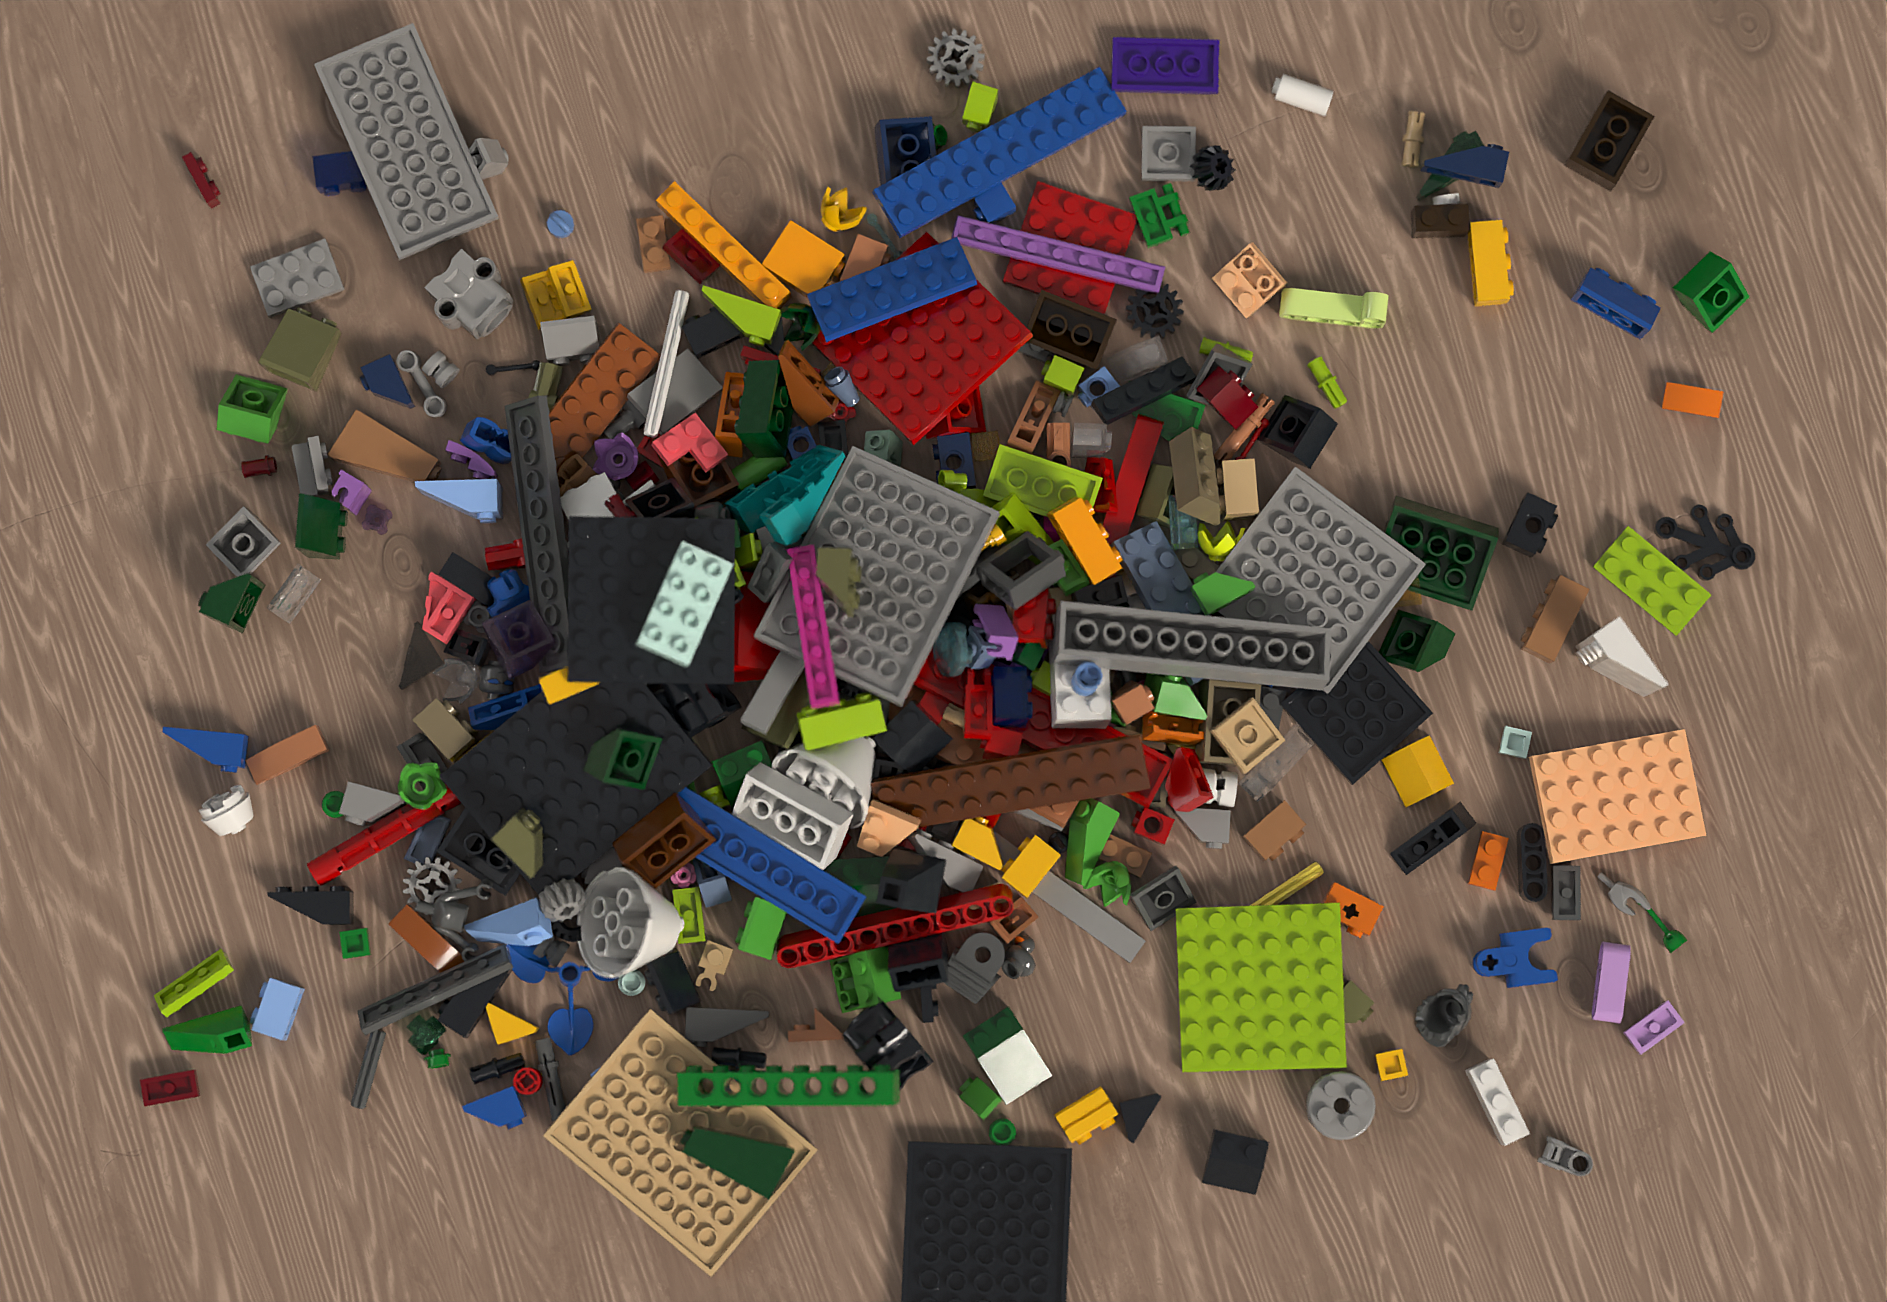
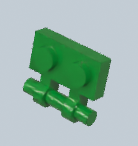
[1129,183,1190,249]

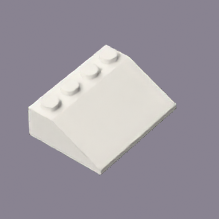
[1575,617,1668,697]

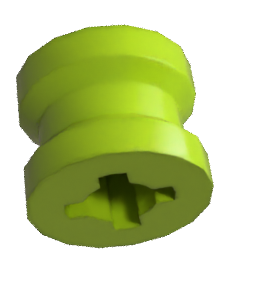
[699,785,730,809]

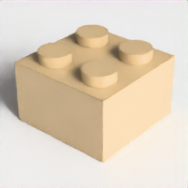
[1216,458,1259,522]

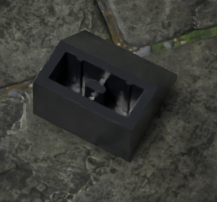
[644,951,701,1015]

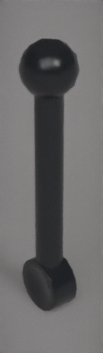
[486,360,540,376]

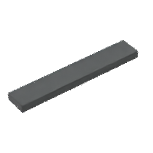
[357,944,513,1035]

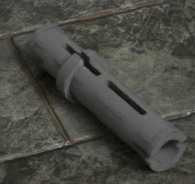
[534,1037,566,1121]

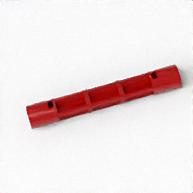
[307,782,461,886]

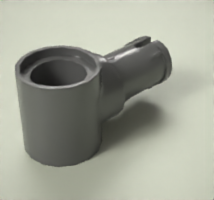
[604,400,646,439]

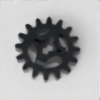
[1125,284,1184,340]

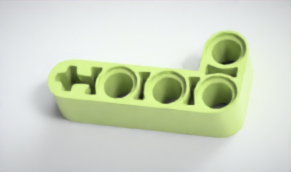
[1279,288,1389,328]

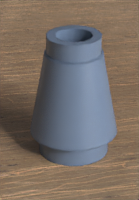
[824,366,860,407]

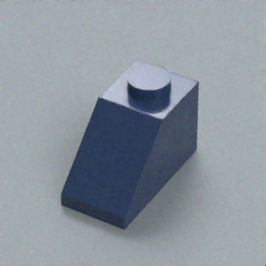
[359,354,415,409]

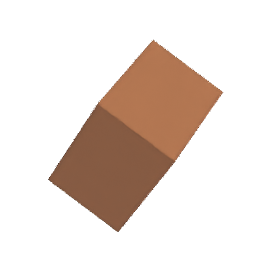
[989,897,1038,944]

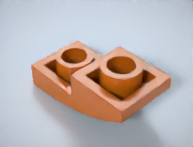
[1662,382,1724,418]

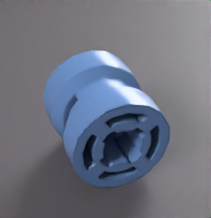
[1071,662,1102,696]

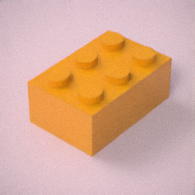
[1046,497,1122,585]

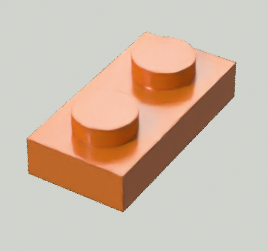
[1468,831,1509,891]

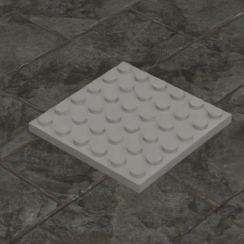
[1216,466,1426,694]

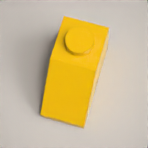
[952,817,1004,870]

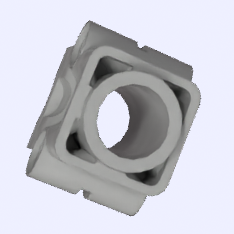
[424,249,513,339]

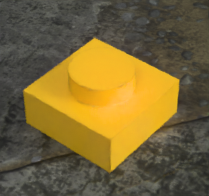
[1374,1049,1408,1081]

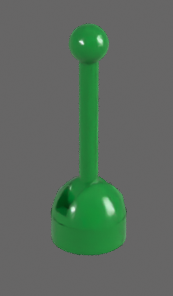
[1637,903,1687,954]

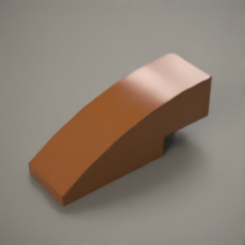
[388,904,465,973]

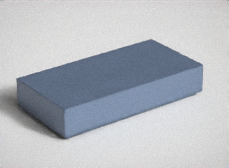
[404,815,452,870]

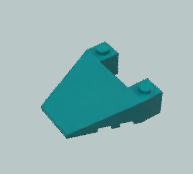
[725,445,845,545]

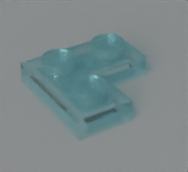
[1169,495,1200,549]

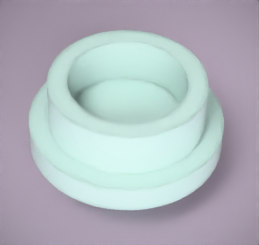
[618,969,645,996]

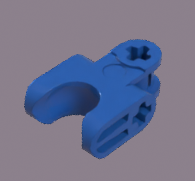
[1473,928,1558,988]

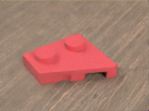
[422,572,476,645]

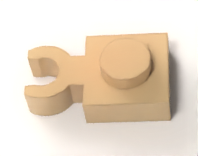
[696,940,733,991]

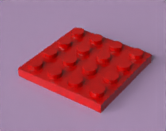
[1003,181,1137,315]

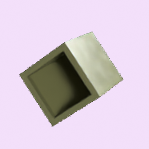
[258,308,342,392]

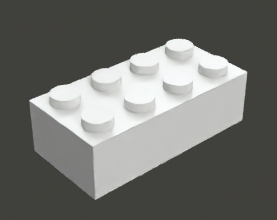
[1049,615,1111,728]
[732,762,853,870]

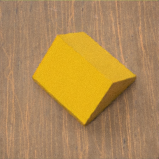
[1381,735,1454,808]

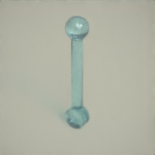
[867,214,903,260]

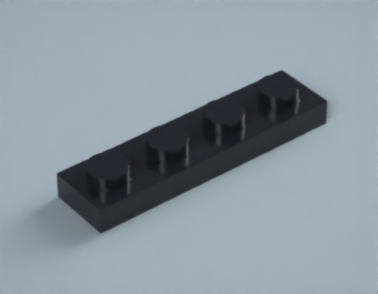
[1091,356,1197,426]

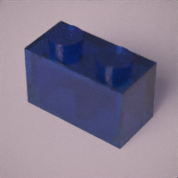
[312,151,367,196]
[991,667,1033,728]

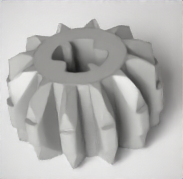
[539,879,586,922]

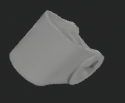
[1537,1136,1593,1176]

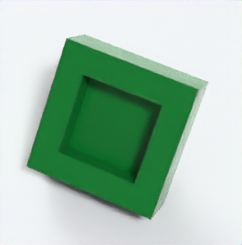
[339,928,371,959]

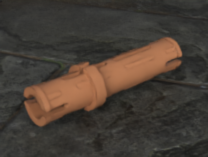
[1213,393,1275,464]

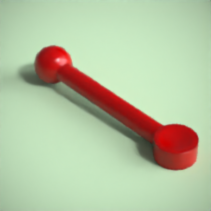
[1234,418,1269,460]

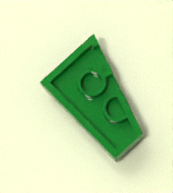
[1128,381,1205,441]

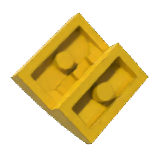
[520,260,592,330]

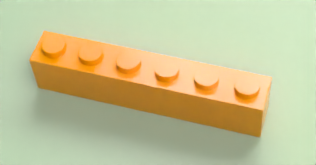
[656,181,791,309]

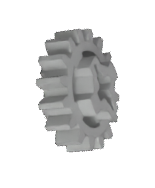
[927,29,985,89]
[403,856,462,915]

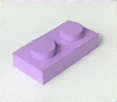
[1623,1000,1685,1055]

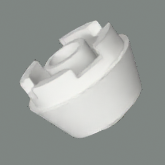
[199,785,254,836]

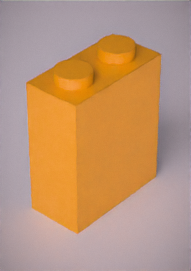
[762,220,846,298]

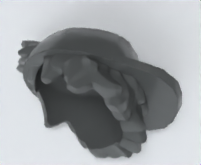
[1415,984,1473,1048]

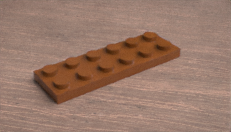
[549,322,661,472]

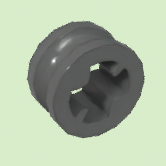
[1052,390,1074,418]

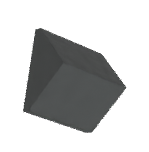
[1186,343,1253,405]
[1130,865,1197,931]

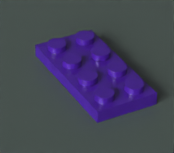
[1111,37,1219,95]

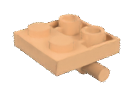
[1212,242,1287,319]

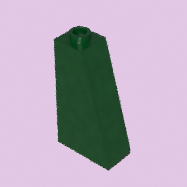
[680,1125,795,1199]

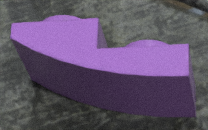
[445,440,498,479]

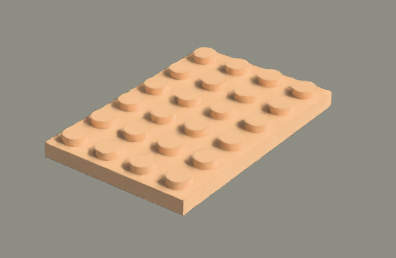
[1529,729,1707,864]

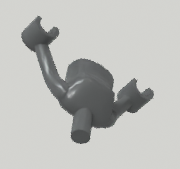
[416,879,493,962]

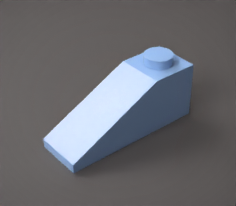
[464,898,553,946]

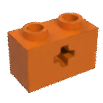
[1322,882,1384,938]

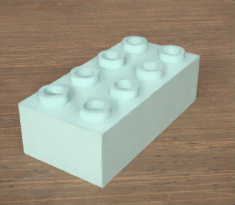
[635,541,733,667]

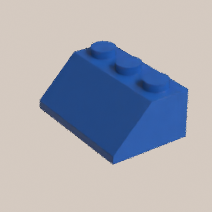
[1571,268,1661,340]

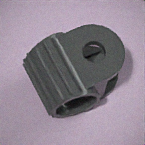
[945,933,1005,1004]

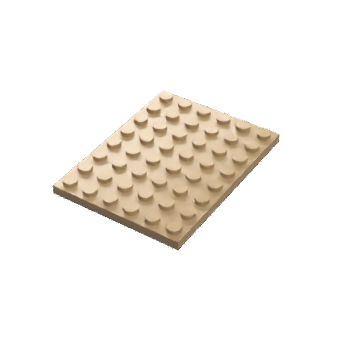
[543,1009,817,1277]

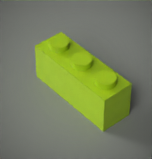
[796,692,886,751]

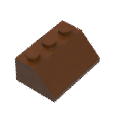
[612,793,716,889]

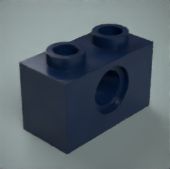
[932,432,976,489]

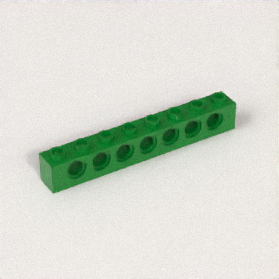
[677,1065,900,1106]

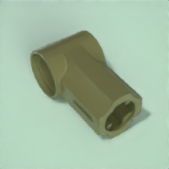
[528,362,563,411]

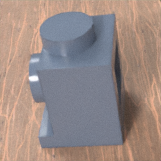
[959,626,997,669]

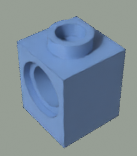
[1077,366,1120,411]

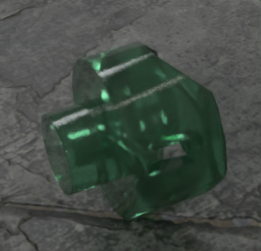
[407,1014,446,1055]

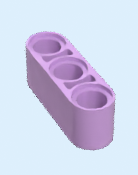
[1592,941,1631,1024]

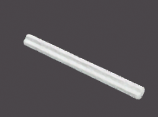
[644,290,689,438]

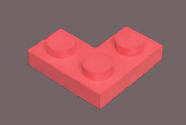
[651,413,728,473]

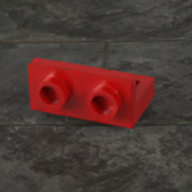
[1013,588,1056,649]

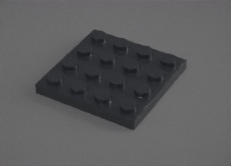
[1280,641,1433,785]

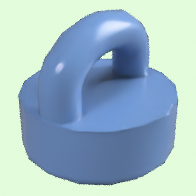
[547,210,574,238]

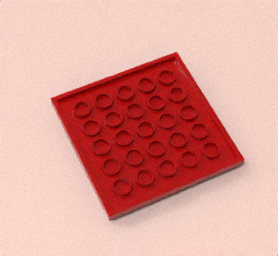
[812,232,1033,445]

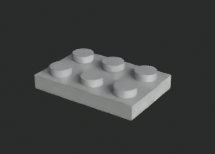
[250,239,345,318]

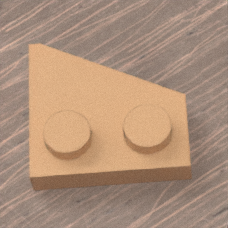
[857,800,921,857]

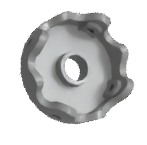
[1306,1071,1376,1140]

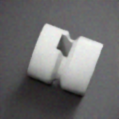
[1202,768,1238,807]

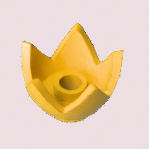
[820,187,867,232]

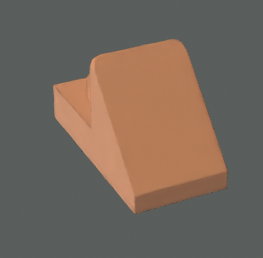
[788,1008,843,1042]

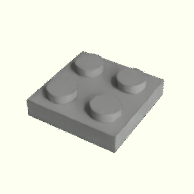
[1141,126,1196,181]

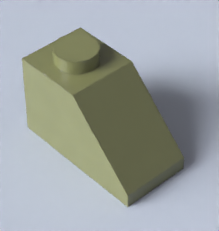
[1343,980,1374,1023]

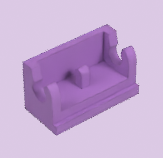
[332,470,372,516]
[972,604,1019,660]

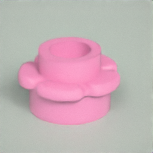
[670,863,697,889]

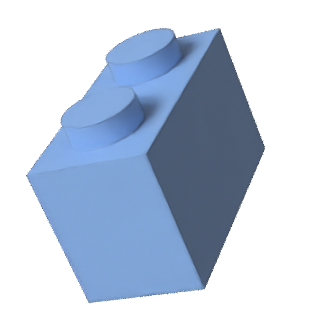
[250,978,305,1041]

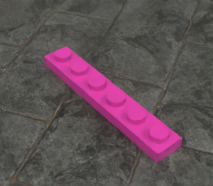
[787,544,840,709]

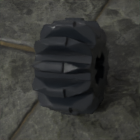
[1190,145,1236,191]

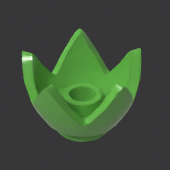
[397,762,447,810]
[1083,861,1131,907]

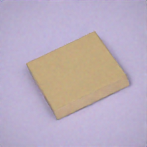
[1210,697,1286,774]

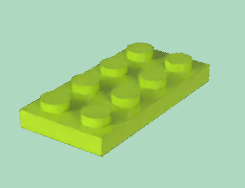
[983,444,1103,517]
[1593,526,1711,636]

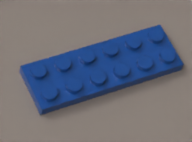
[807,237,977,342]

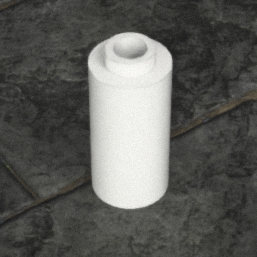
[1271,74,1334,116]

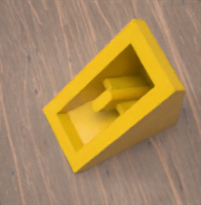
[486,1003,539,1045]

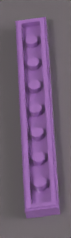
[951,215,1165,294]

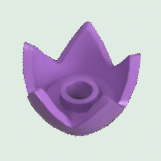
[593,432,639,480]

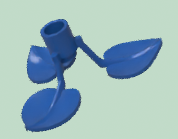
[506,944,619,1055]

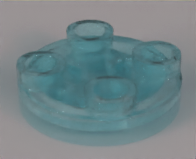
[933,622,973,677]

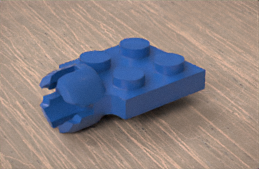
[487,569,536,656]

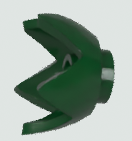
[780,303,820,351]

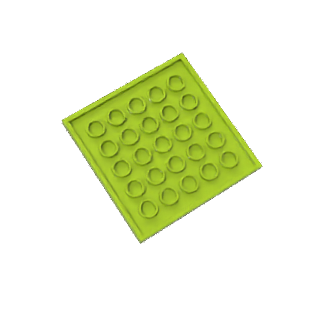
[1176,903,1347,1072]

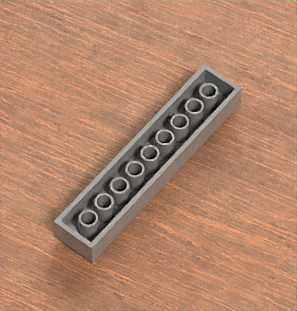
[1053,601,1331,690]

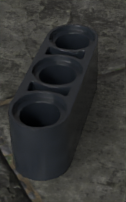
[1516,823,1548,903]

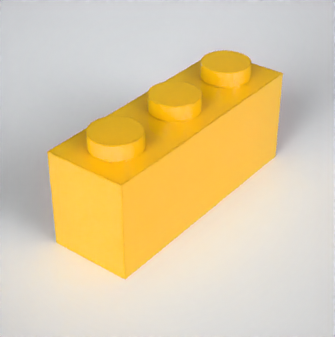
[1467,220,1514,306]

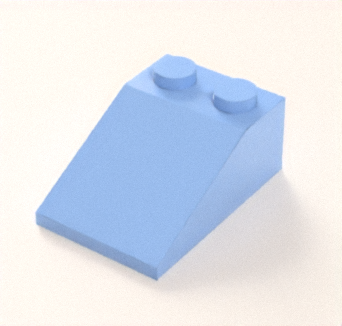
[415,479,503,523]

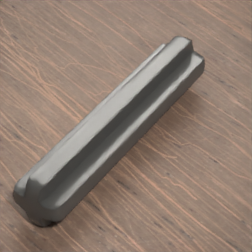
[351,1030,386,1109]

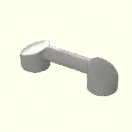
[396,350,447,418]

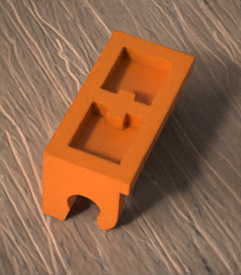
[1142,711,1204,747]

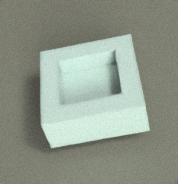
[1499,726,1532,759]

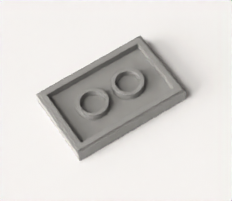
[627,348,723,435]

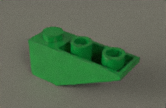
[162,1005,252,1054]

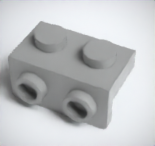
[292,436,333,496]

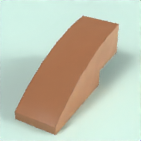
[245,725,330,785]

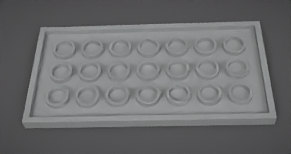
[314,23,499,260]

